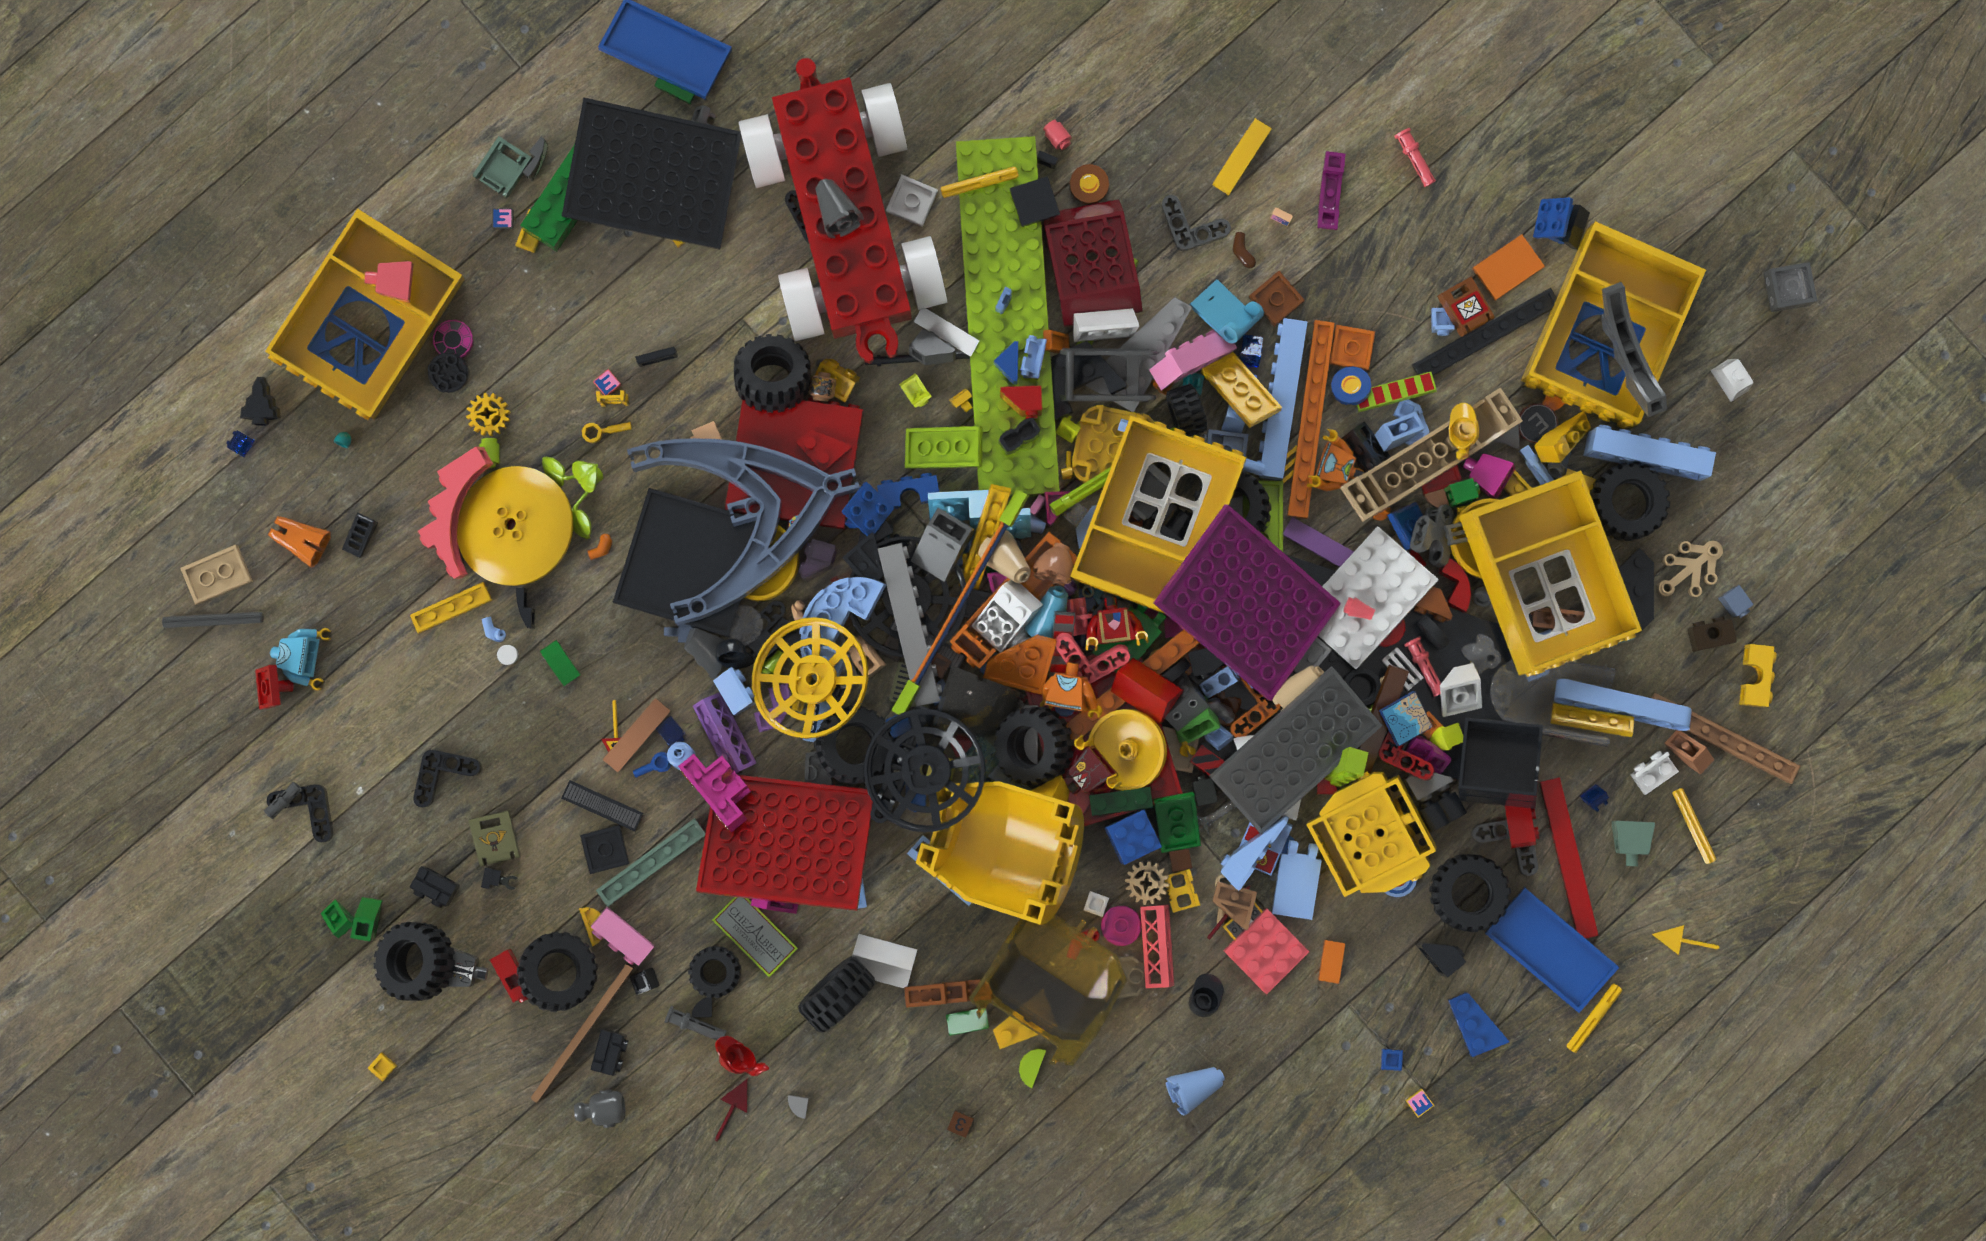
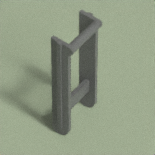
[1059,348,1157,401]

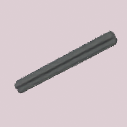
[162,612,263,628]

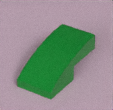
[540,639,580,686]

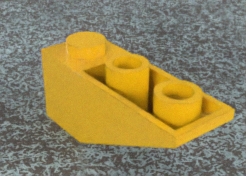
[1534,411,1591,463]

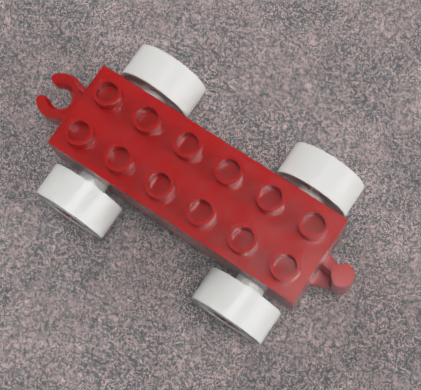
[739,58,947,364]

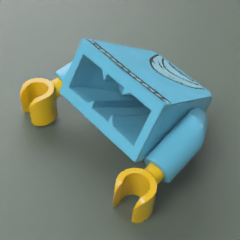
[270,628,331,690]

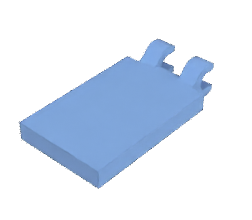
[1271,840,1322,920]

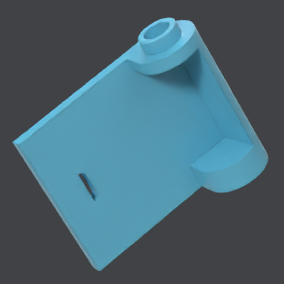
[1189,279,1264,344]

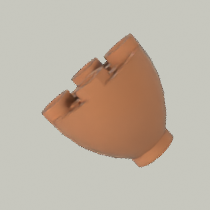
[1033,543,1073,587]

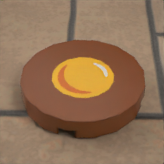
[1069,164,1109,204]

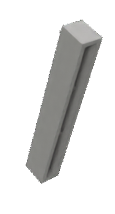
[878,543,943,707]

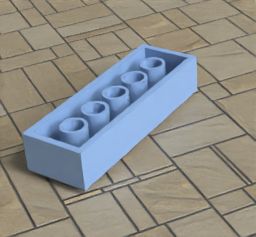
[1583,425,1716,481]

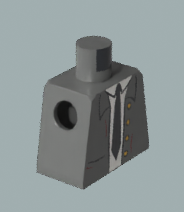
[447,947,488,987]

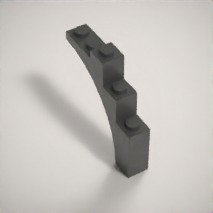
[1601,282,1667,417]

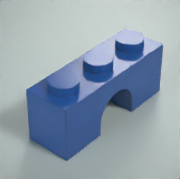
[877,473,939,509]

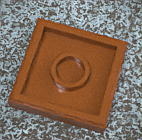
[1249,271,1305,327]

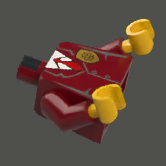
[1067,735,1122,795]

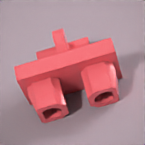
[1066,597,1093,636]

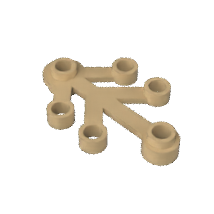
[1657,541,1723,597]

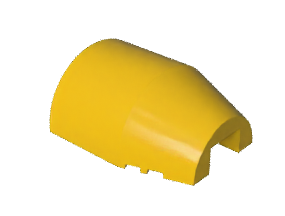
[916,781,1084,925]

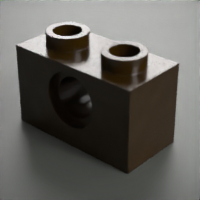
[1687,616,1737,652]

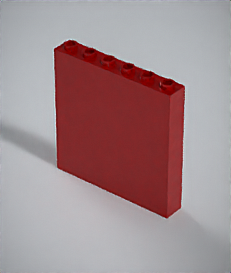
[725,398,864,530]

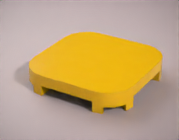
[1072,405,1155,488]

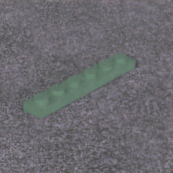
[596,818,706,907]

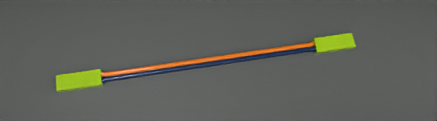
[891,489,1029,715]

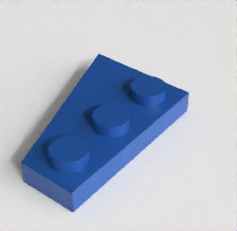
[1448,992,1509,1057]

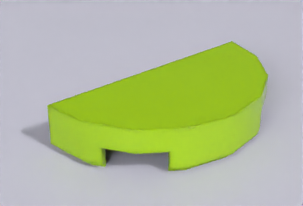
[1019,1048,1046,1088]

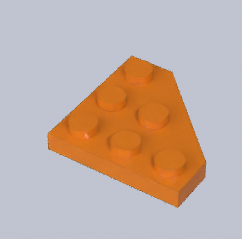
[983,635,1056,695]

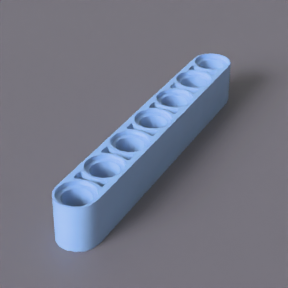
[1554,679,1692,731]

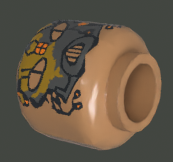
[809,372,836,402]

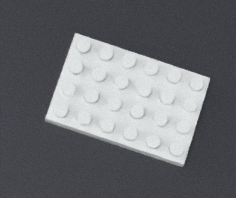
[1318,526,1439,669]

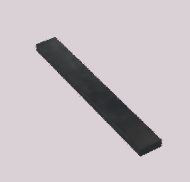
[1412,288,1557,376]

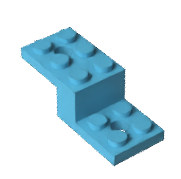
[928,490,1031,540]

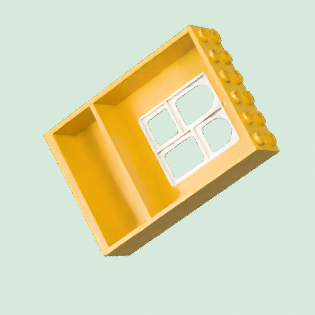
[1070,414,1246,614]
[1459,471,1642,677]

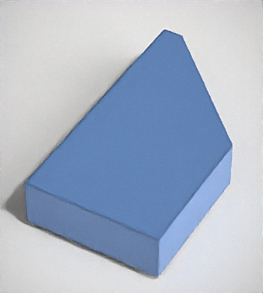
[995,286,1012,314]

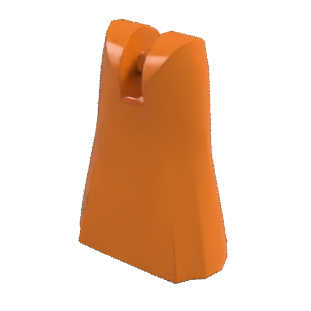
[268,516,331,568]

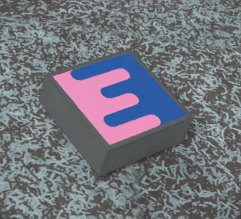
[492,208,514,230]

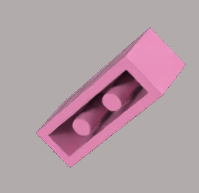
[591,907,654,966]

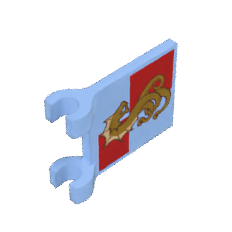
[1239,822,1292,876]

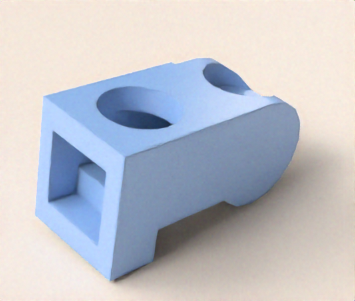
[1199,666,1240,699]

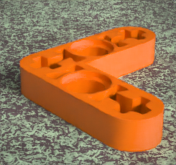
[1230,675,1281,738]

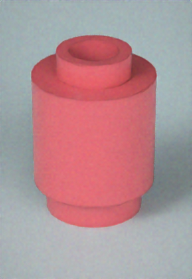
[1043,120,1072,150]

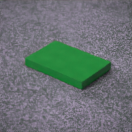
[1153,792,1201,853]

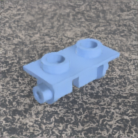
[1020,335,1047,379]

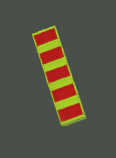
[1357,372,1437,412]

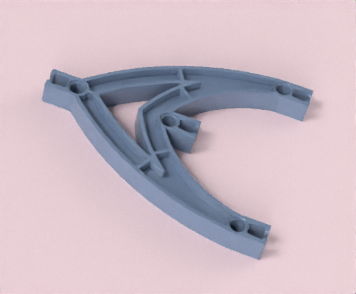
[627,438,860,626]

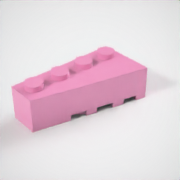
[1149,329,1237,390]

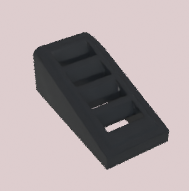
[342,512,378,558]

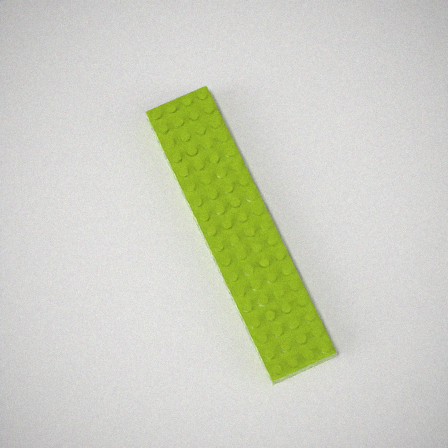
[956,136,1060,498]

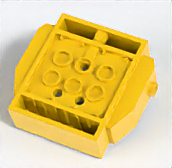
[1306,771,1437,897]

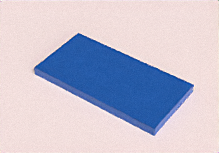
[598,0,732,100]
[1485,887,1619,1013]

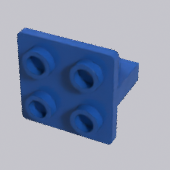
[1533,197,1574,244]
[842,482,894,536]

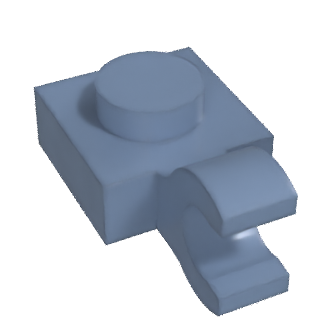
[664,624,699,643]

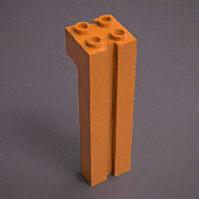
[949,531,1078,669]

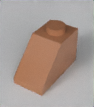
[1665,730,1714,774]

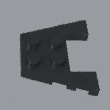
[1051,340,1128,420]

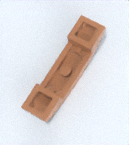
[603,698,670,772]

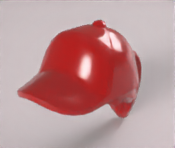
[715,1036,769,1076]

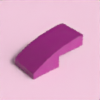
[1406,735,1451,774]

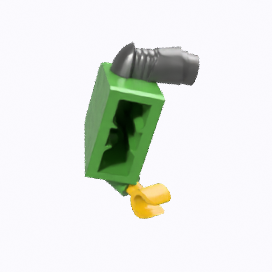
[1175,696,1235,757]

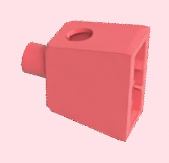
[365,261,414,302]

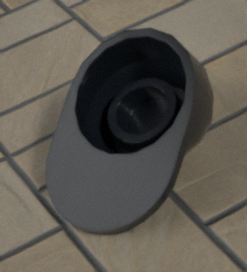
[716,639,754,669]
[1188,974,1224,1017]

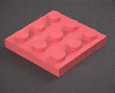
[1223,908,1309,995]

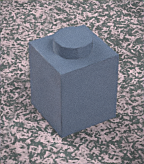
[1718,585,1754,618]

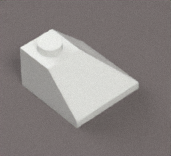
[1440,663,1482,717]

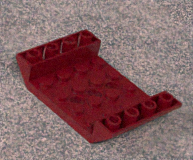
[1042,199,1143,327]

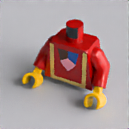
[1085,597,1149,651]

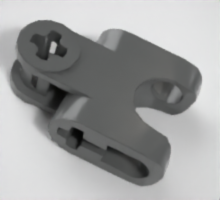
[1410,504,1453,568]

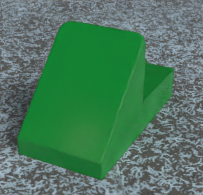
[321,899,354,939]

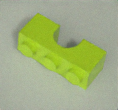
[1324,747,1369,787]

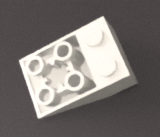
[972,580,1043,653]

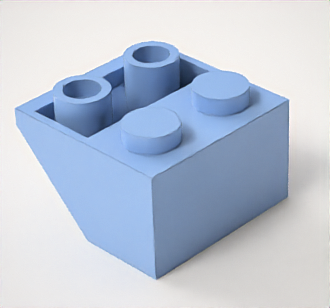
[713,667,756,716]

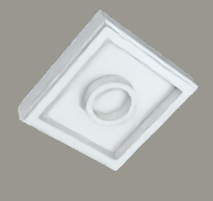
[886,174,938,227]

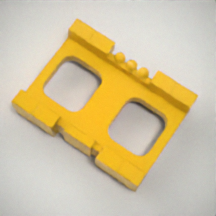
[596,390,629,407]
[1165,869,1200,913]

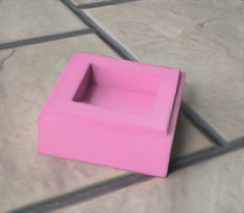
[1030,494,1045,517]

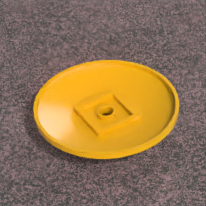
[457,466,573,586]

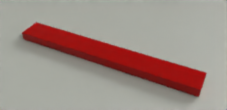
[1539,777,1599,939]

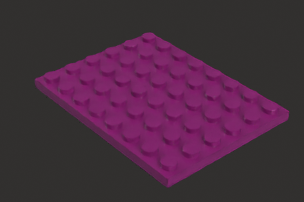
[1153,504,1341,701]

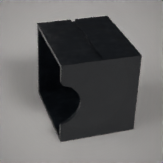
[1458,718,1543,809]

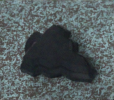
[240,377,281,426]

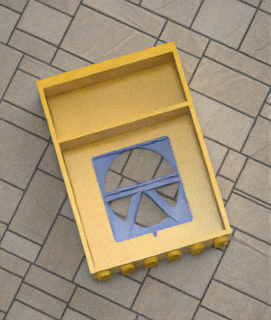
[265,208,465,420]
[1521,221,1706,430]

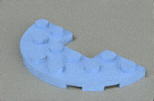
[799,577,886,681]

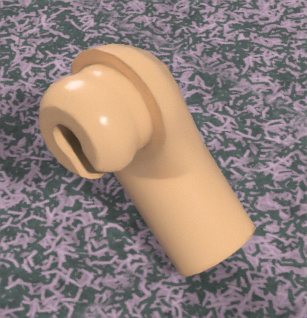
[791,600,805,620]

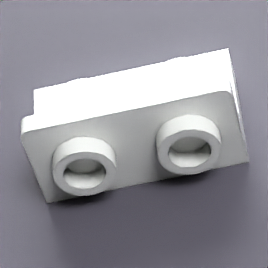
[1630,751,1679,795]

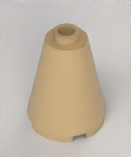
[978,531,1031,583]
[1272,665,1324,711]

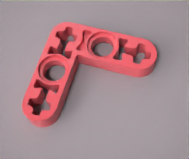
[1056,633,1130,684]

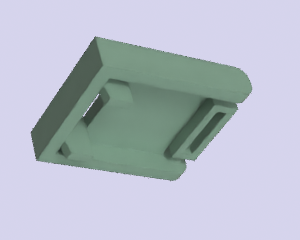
[473,136,533,198]

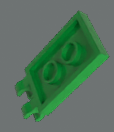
[1092,604,1166,674]

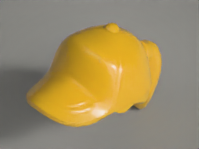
[1449,403,1479,460]

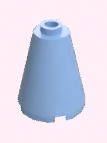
[1166,1067,1225,1116]

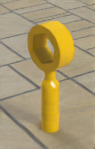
[582,422,632,443]

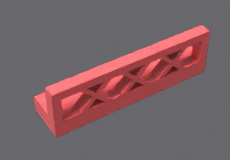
[1140,904,1174,988]

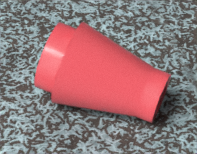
[1343,597,1375,620]

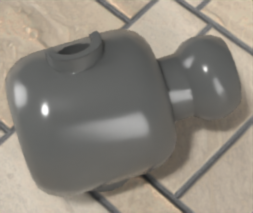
[574,1089,625,1128]

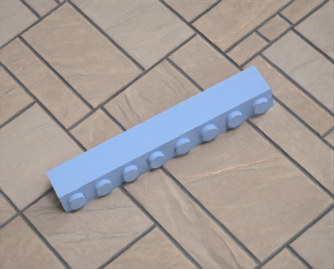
[1257,318,1307,481]

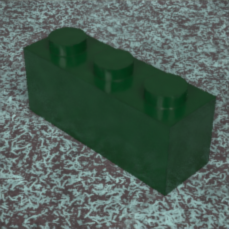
[1089,787,1154,816]

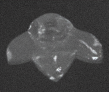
[1461,634,1501,673]

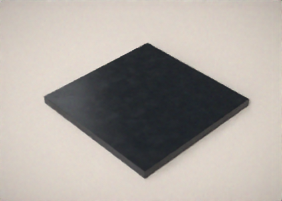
[613,488,756,637]

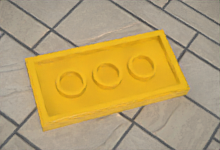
[1201,352,1282,428]

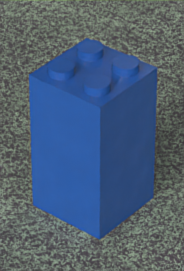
[1104,810,1162,865]

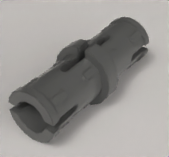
[264,782,303,819]

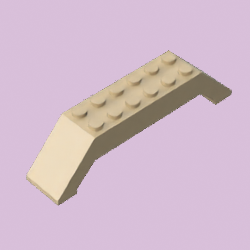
[1340,388,1523,522]

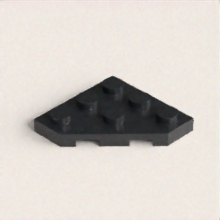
[1618,548,1654,633]

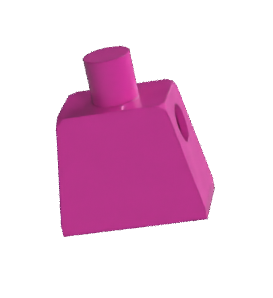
[1463,454,1515,499]

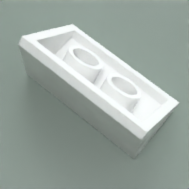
[1074,308,1139,342]
[852,934,917,988]

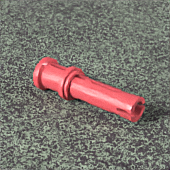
[1394,127,1436,187]
[1404,636,1441,697]

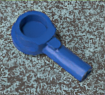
[633,752,672,778]

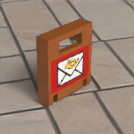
[1437,276,1494,337]

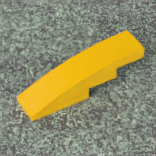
[1212,118,1272,195]

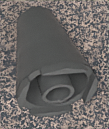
[815,179,864,238]

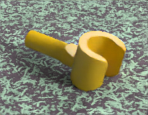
[1061,451,1073,480]

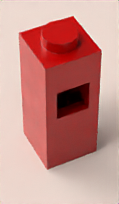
[490,949,528,1004]

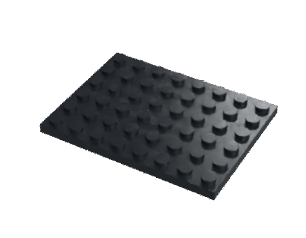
[561,97,741,250]

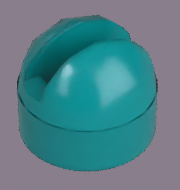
[334,432,352,449]

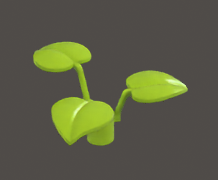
[542,456,603,539]

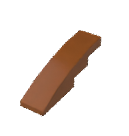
[904,978,990,1008]

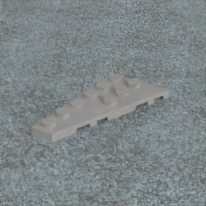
[1085,297,1192,412]

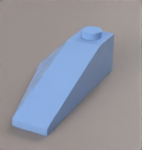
[1220,815,1289,891]

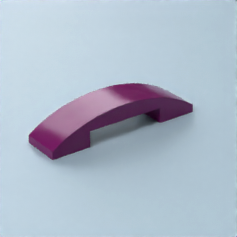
[1317,151,1346,230]

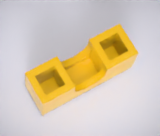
[1739,644,1776,708]

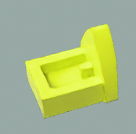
[1430,723,1464,751]

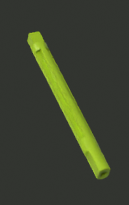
[1049,427,1175,517]

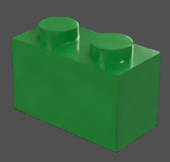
[1444,478,1480,508]

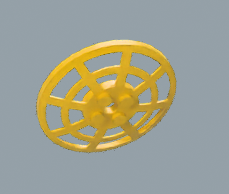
[752,617,868,739]

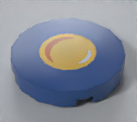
[1331,366,1371,405]

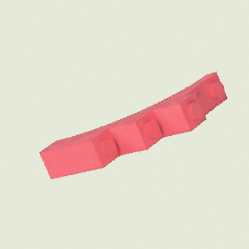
[418,446,493,579]

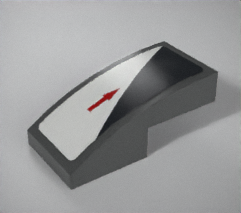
[523,136,548,181]

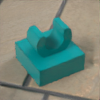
[1182,373,1204,396]

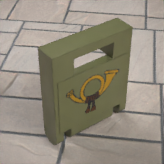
[468,810,520,867]

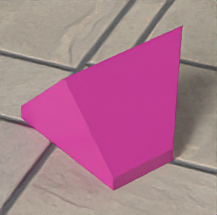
[1044,491,1071,527]

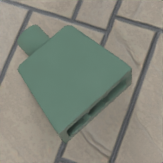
[1612,821,1655,866]

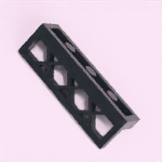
[1341,421,1391,473]

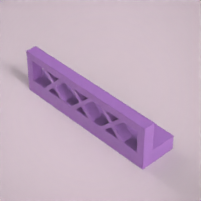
[693,692,757,774]

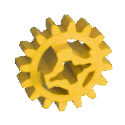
[466,393,511,437]

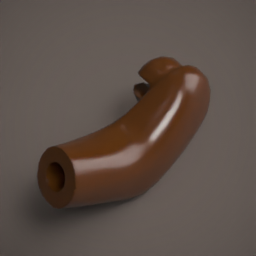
[1233,232,1256,268]

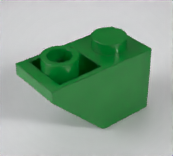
[350,897,383,941]

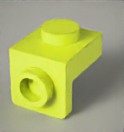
[899,373,932,408]

